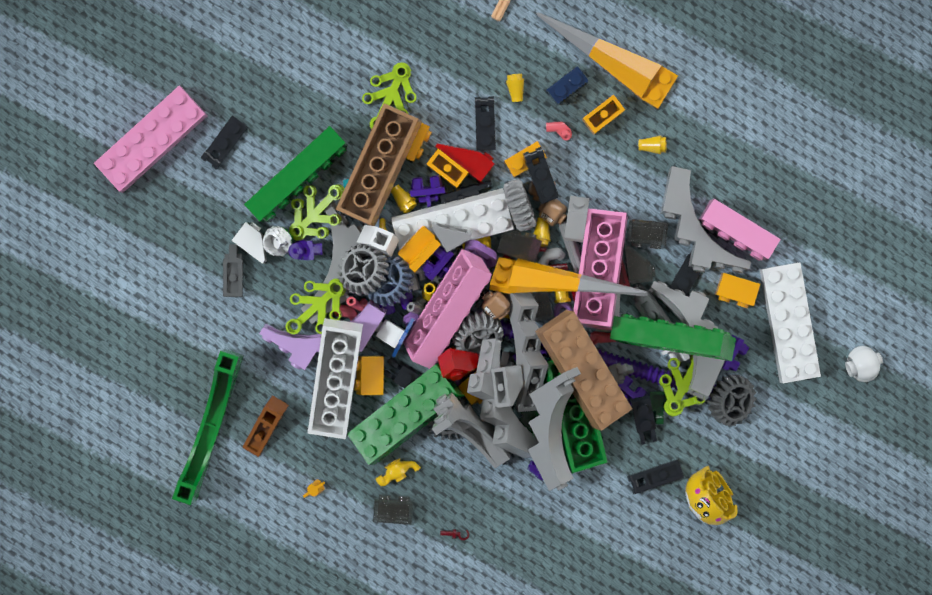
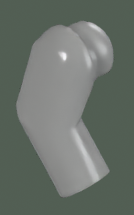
[538,247,565,265]
[407,297,426,315]

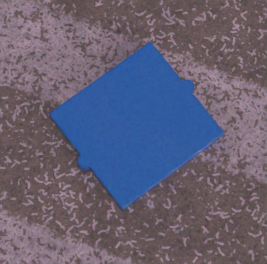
[392,318,415,358]

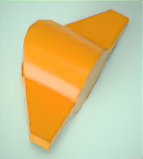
[303,479,325,498]

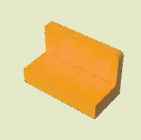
[398,226,441,272]

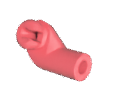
[546,122,572,141]
[347,297,368,312]
[334,305,358,321]
[590,331,616,345]

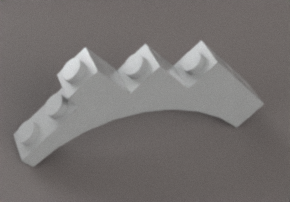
[660,166,751,273]
[301,197,363,324]
[649,281,725,401]
[467,338,539,458]
[432,393,512,468]

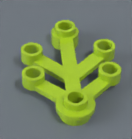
[362,62,417,129]
[289,184,345,241]
[286,278,346,334]
[659,355,706,416]

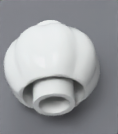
[845,346,883,382]

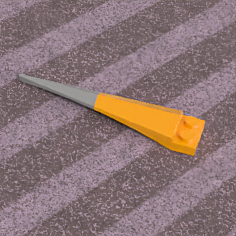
[536,12,678,109]
[489,257,647,296]

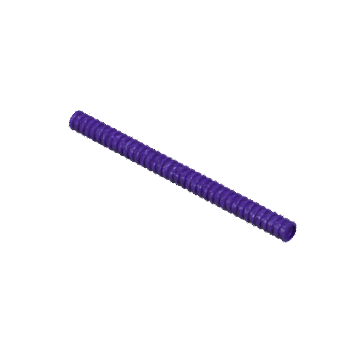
[500,319,716,400]

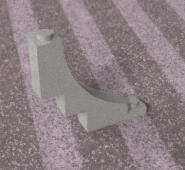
[501,292,548,412]
[528,367,581,491]

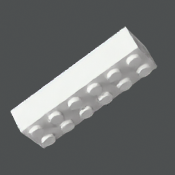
[391,188,514,259]
[759,262,821,383]
[308,318,363,439]

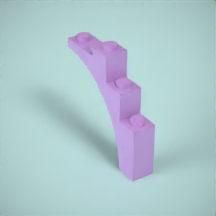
[259,300,387,370]

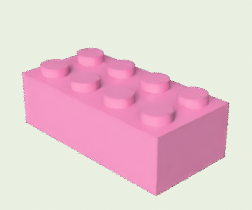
[698,199,781,261]

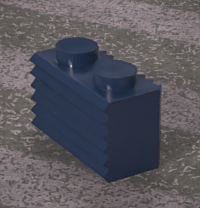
[546,66,588,105]

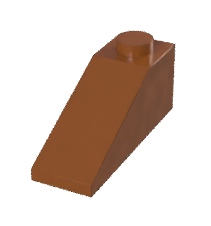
[242,395,289,457]

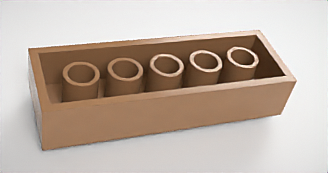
[336,103,422,226]
[535,310,632,431]

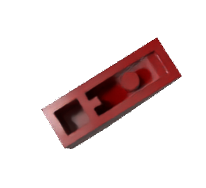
[435,143,495,183]
[438,348,480,381]

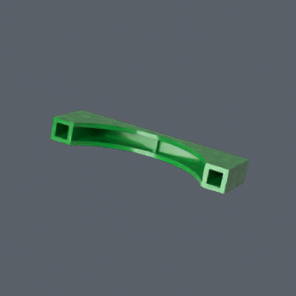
[172,349,244,505]

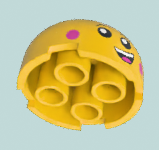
[685,466,738,525]

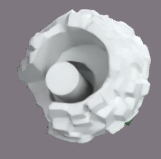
[262,226,293,256]

